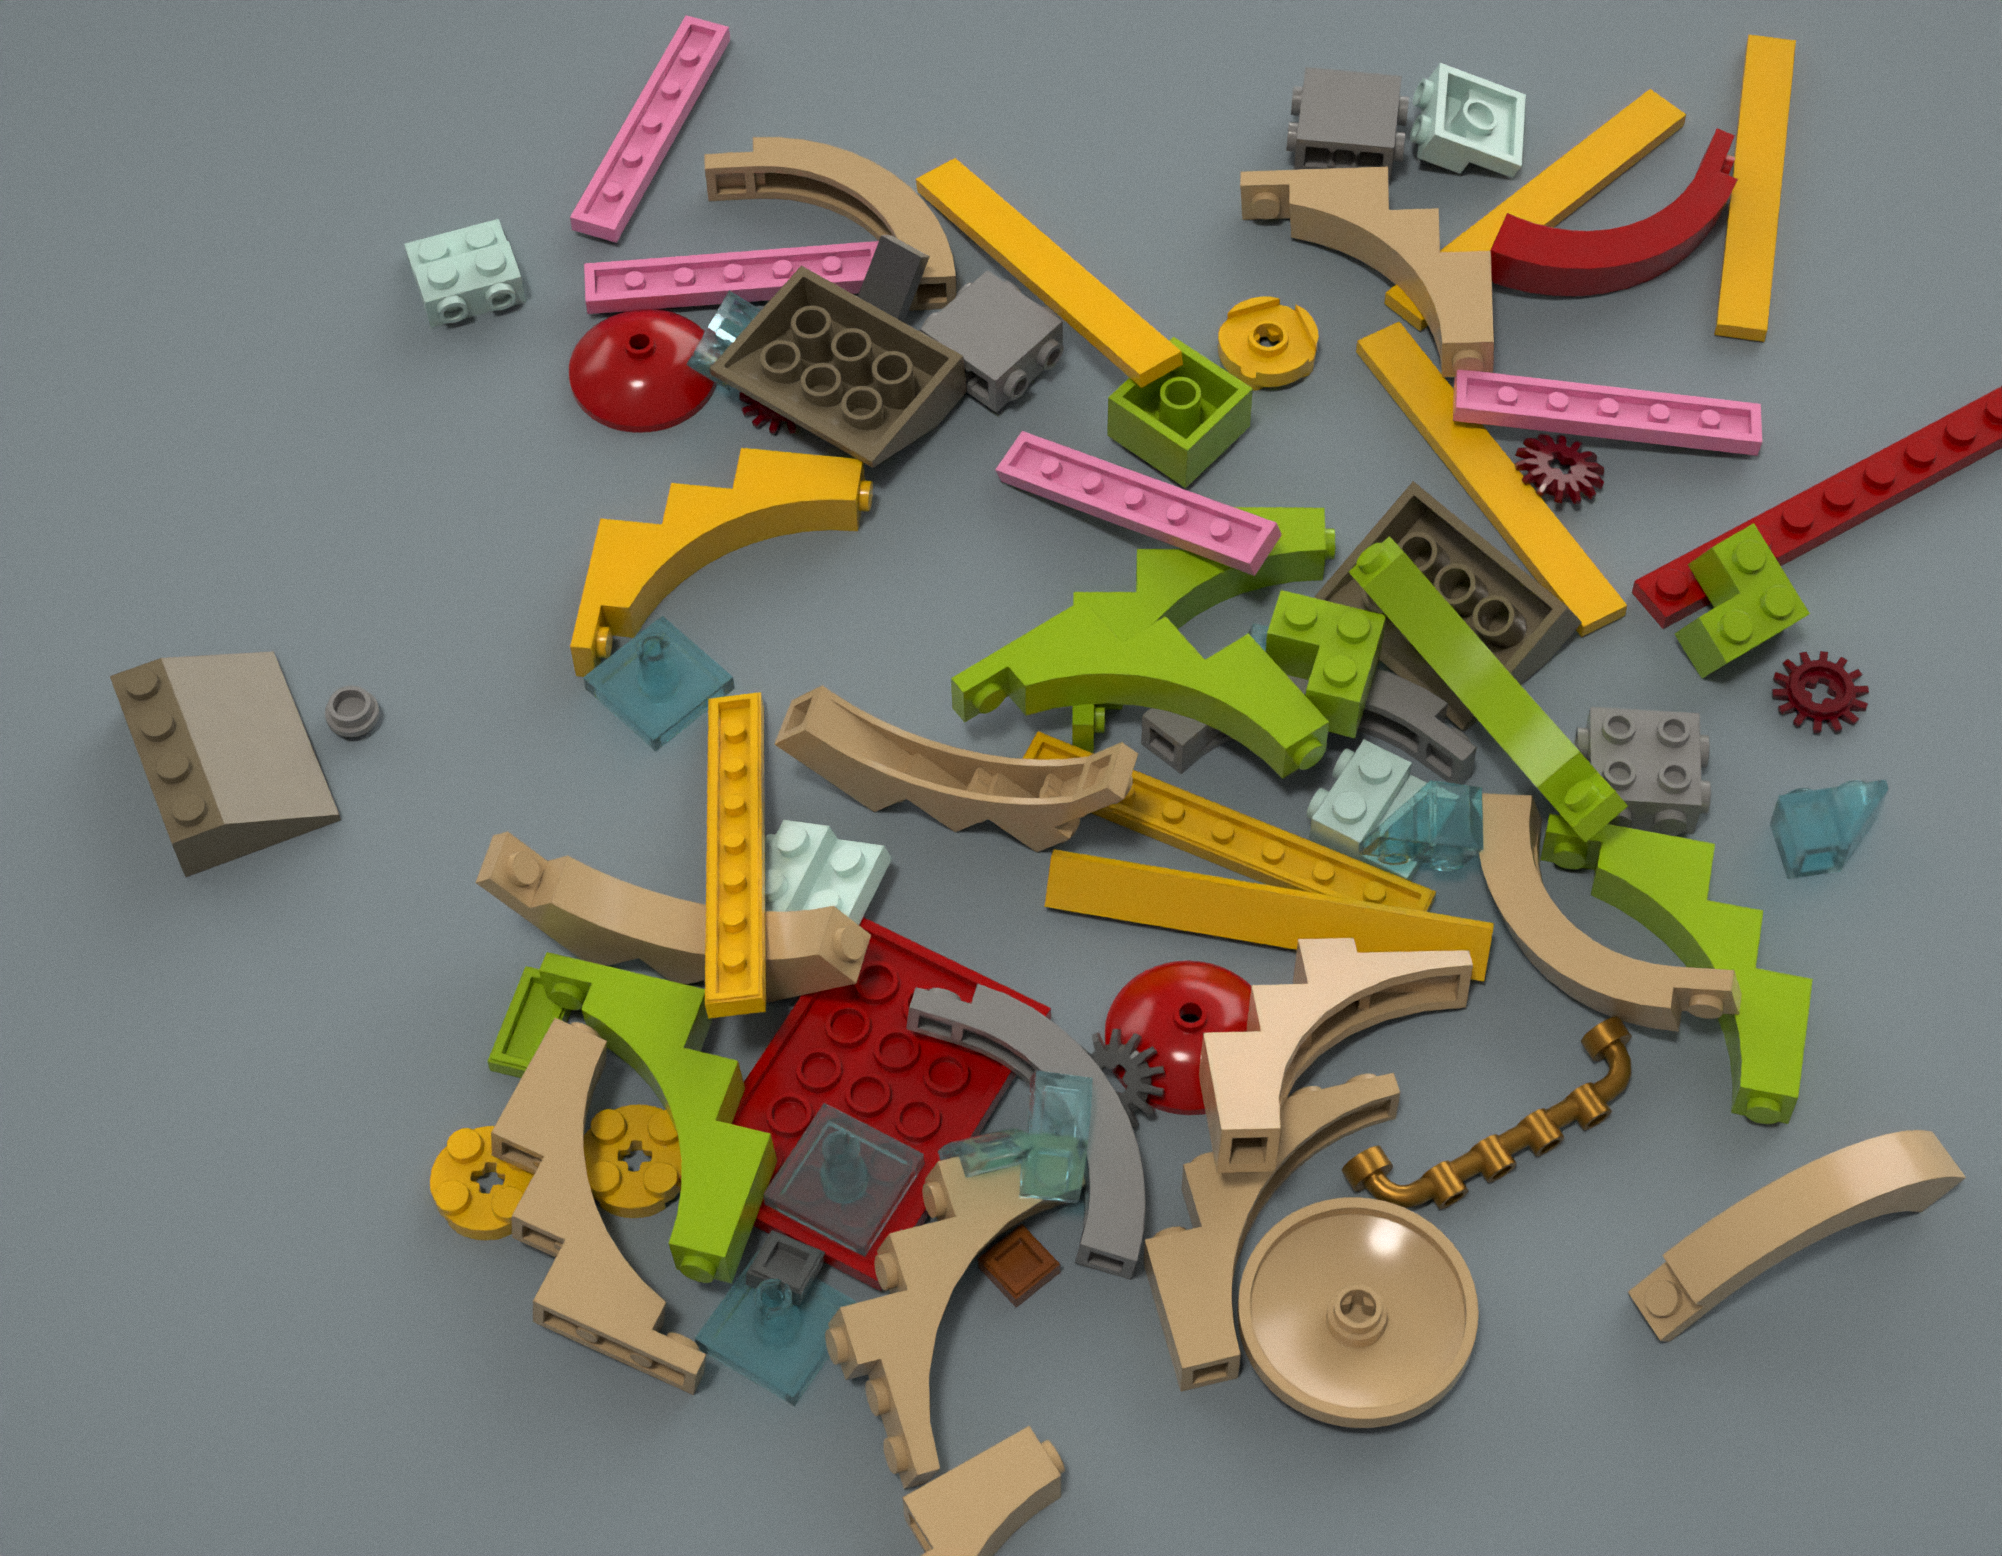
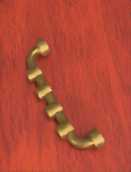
[1341,1016,1632,1209]

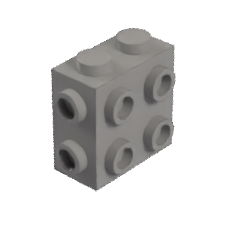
[1286,67,1409,181]
[920,270,1064,413]
[1574,707,1711,836]

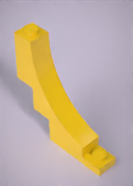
[570,448,873,678]

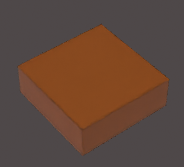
[978,1224,1060,1308]

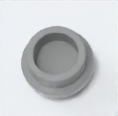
[325,685,380,737]

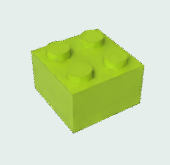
[1107,337,1253,488]

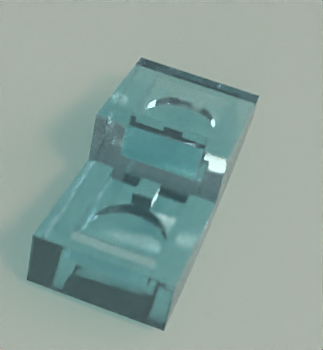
[686,290,761,391]
[1019,1070,1093,1204]
[938,1128,1035,1178]

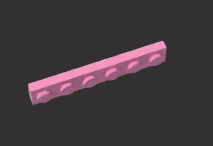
[570,15,730,243]
[584,241,879,314]
[1453,370,1762,456]
[995,431,1282,576]

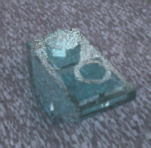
[1770,779,1889,879]
[1359,780,1484,871]

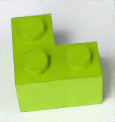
[1674,523,1810,679]
[1265,590,1386,738]

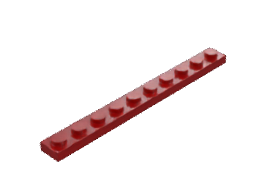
[1632,386,2002,629]

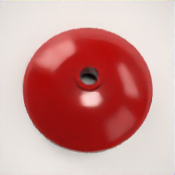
[569,309,718,433]
[1104,960,1251,1115]

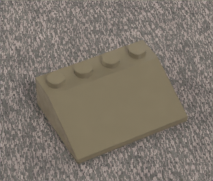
[709,265,967,468]
[1314,481,1582,732]
[110,651,341,878]

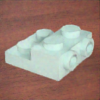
[1410,63,1526,178]
[404,219,526,328]
[1306,740,1458,881]
[765,820,892,925]

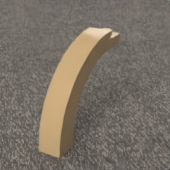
[704,137,957,311]
[1476,793,1742,1032]
[1628,1130,1966,1342]

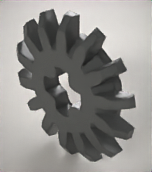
[1080,1029,1165,1129]

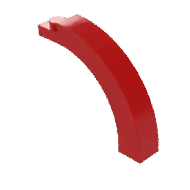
[1490,128,1738,296]

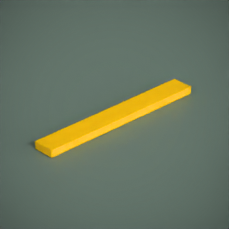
[1714,34,1796,342]
[1384,89,1686,331]
[915,158,1183,388]
[1356,321,1627,637]
[705,692,766,1019]
[1022,731,1436,912]
[1044,849,1494,982]

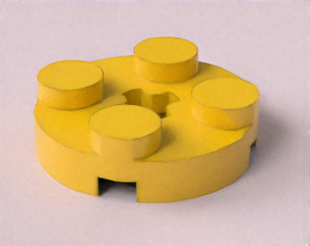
[1217,296,1319,391]
[583,1104,682,1218]
[430,1126,534,1240]

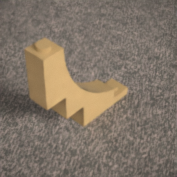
[1240,167,1494,377]
[475,831,871,1003]
[491,1018,706,1395]
[902,1426,1065,1556]

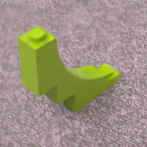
[1072,507,1335,753]
[1349,536,1628,843]
[951,599,1329,779]
[1540,813,1813,1124]
[539,952,777,1284]

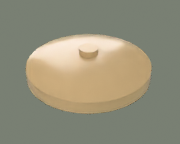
[1237,1197,1479,1428]

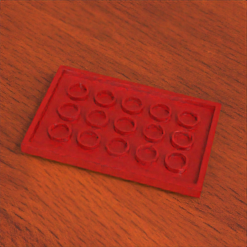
[679,917,1051,1291]

